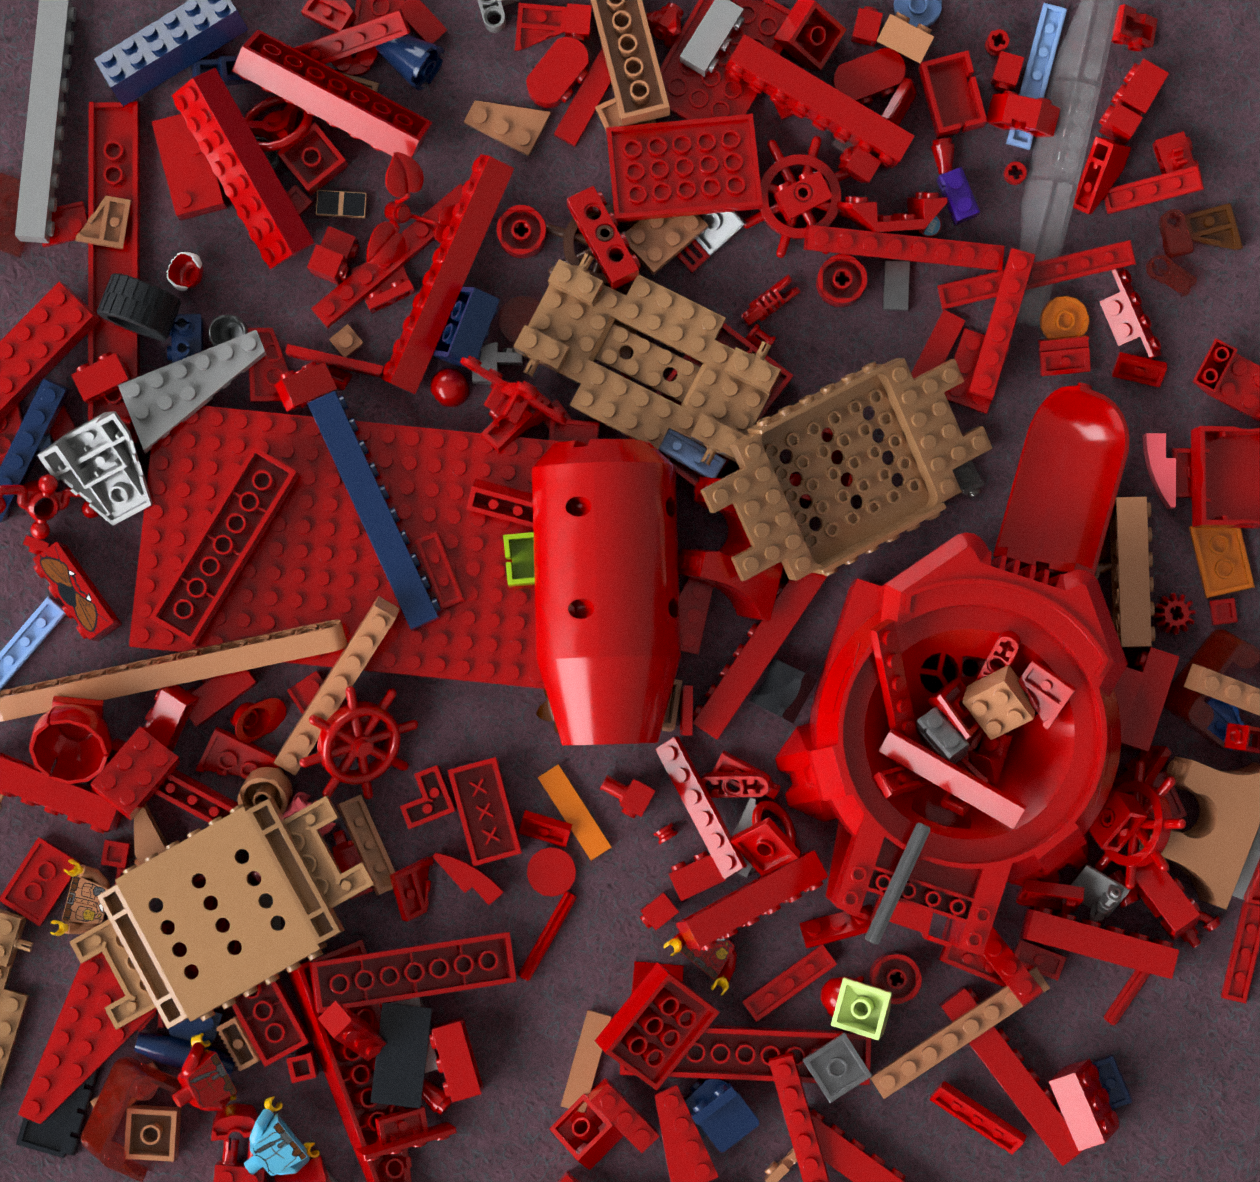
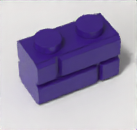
[936,167,980,226]

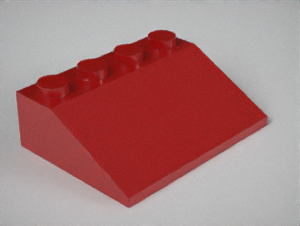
[594,962,720,1090]

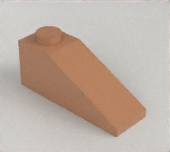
[134,804,168,867]

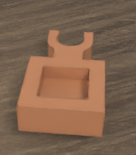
[764,1148,797,1182]

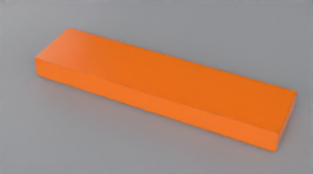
[538,764,612,860]

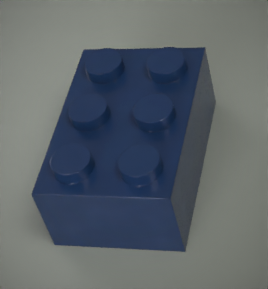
[432,287,500,367]

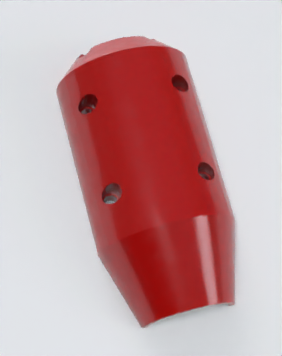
[532,439,681,746]

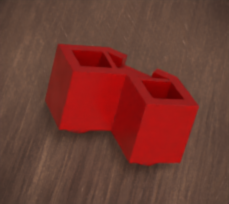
[986,91,1061,137]

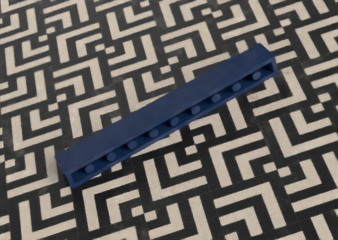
[308,391,442,631]

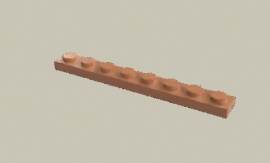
[870,967,1050,1099]

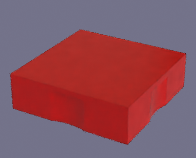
[1191,426,1260,529]

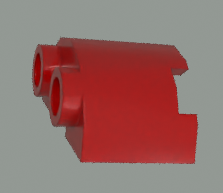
[1111,4,1158,52]
[211,1103,259,1141]

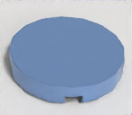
[893,0,942,27]

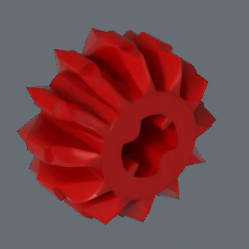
[1153,593,1196,635]

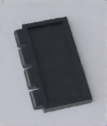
[16,1047,100,1158]

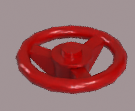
[244,95,313,152]

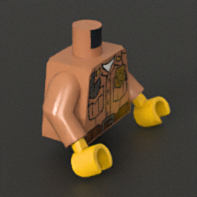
[50,859,111,936]

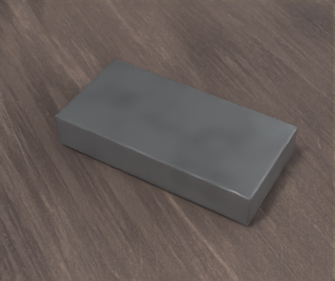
[883,261,910,311]

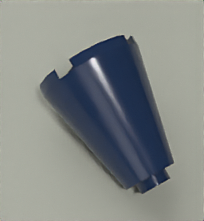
[376,35,444,90]

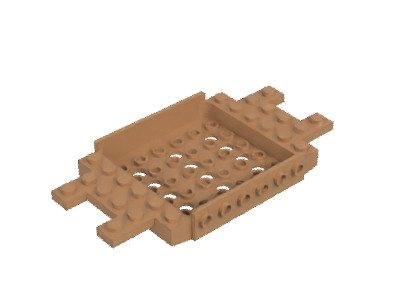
[700,358,992,581]
[69,796,376,1030]

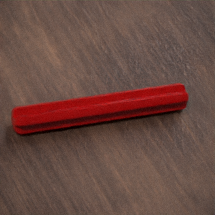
[519,891,576,981]

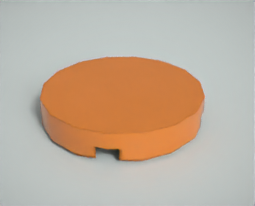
[1039,296,1089,339]

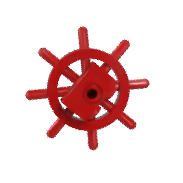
[743,136,851,258]
[299,686,418,800]
[1089,760,1186,889]

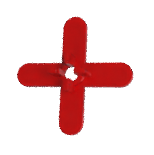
[460,355,567,425]

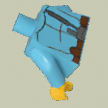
[244,1096,320,1176]

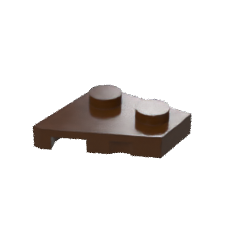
[1181,203,1243,251]

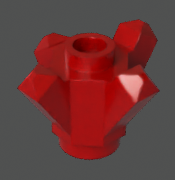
[646,3,683,48]

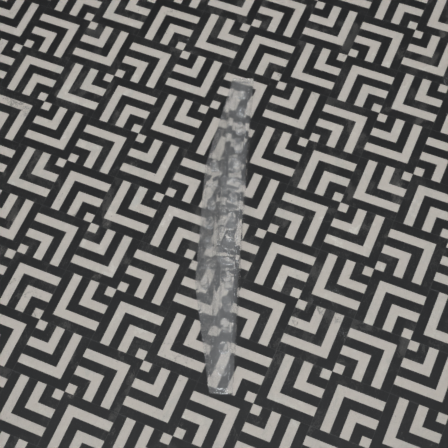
[1018,0,1120,327]

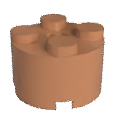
[238,767,293,815]

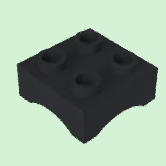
[749,657,817,723]

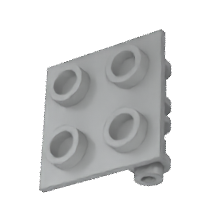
[1071,865,1131,922]

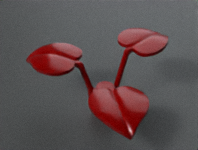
[367,152,455,264]

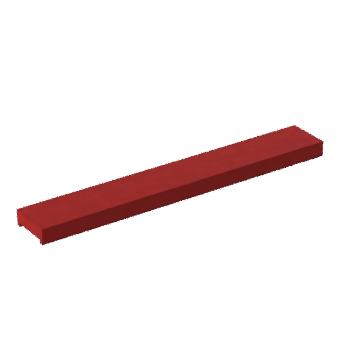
[88,101,140,444]

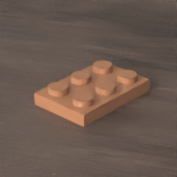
[624,215,708,275]

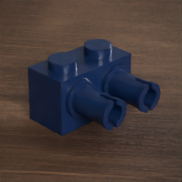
[167,314,203,363]

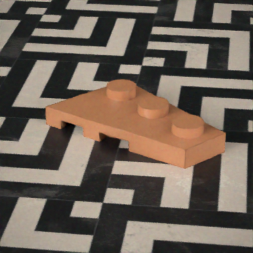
[464,100,551,156]

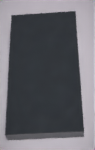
[371,1002,433,1108]

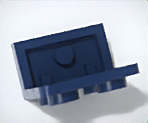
[691,1083,759,1152]

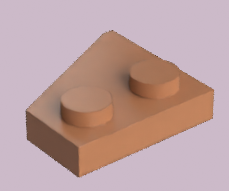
[75,196,131,249]

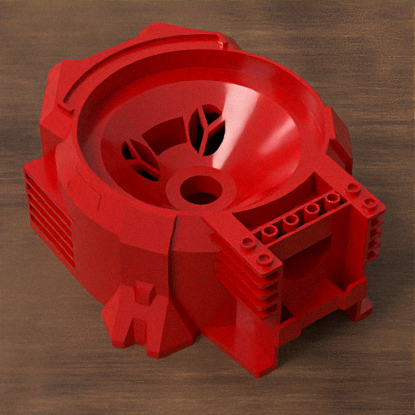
[775,532,1144,955]

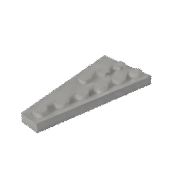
[118,330,266,453]

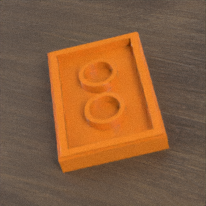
[1189,526,1255,598]

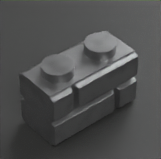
[916,707,969,764]

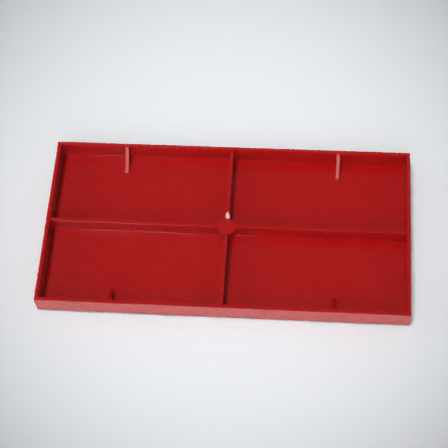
[129,406,563,689]

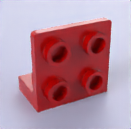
[351,262,416,314]

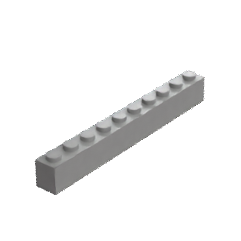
[15,0,76,243]

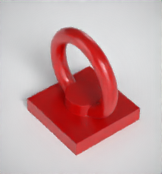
[730,800,801,876]

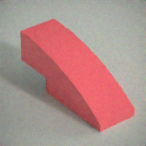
[1143,433,1176,509]

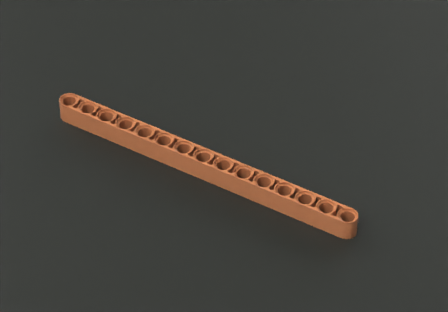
[0,620,348,722]

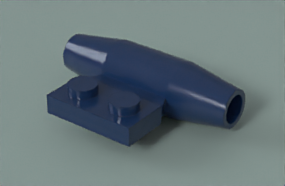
[134,1010,235,1077]

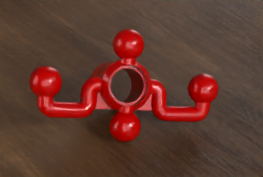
[0,474,99,540]

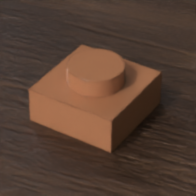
[329,324,364,357]

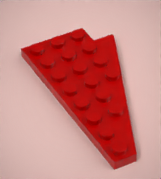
[18,952,157,1124]

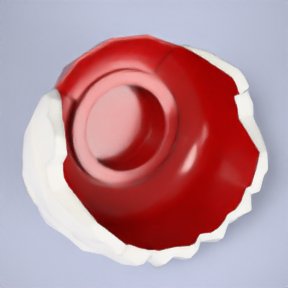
[166,252,203,291]

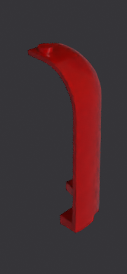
[993,383,1129,576]

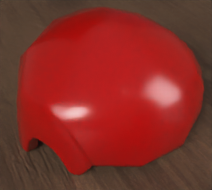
[430,368,469,408]

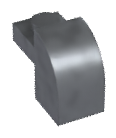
[472,342,523,384]

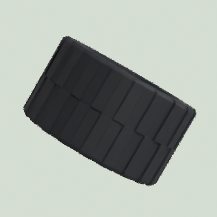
[97,273,182,341]

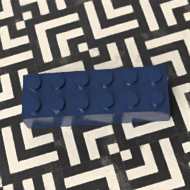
[94,0,249,107]

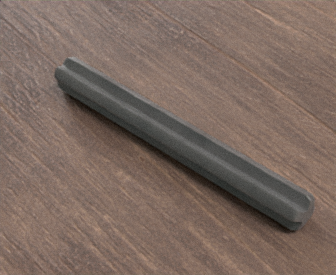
[865,823,930,945]

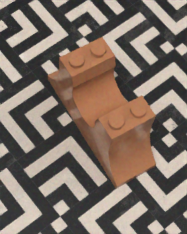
[1139,756,1260,909]

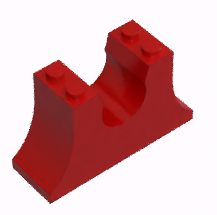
[678,474,801,621]

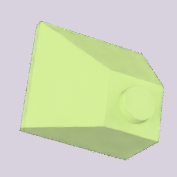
[831,977,892,1041]

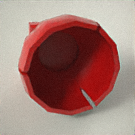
[29,696,112,784]

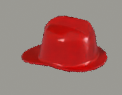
[230,698,286,743]

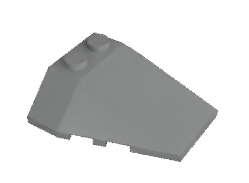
[37,411,153,525]

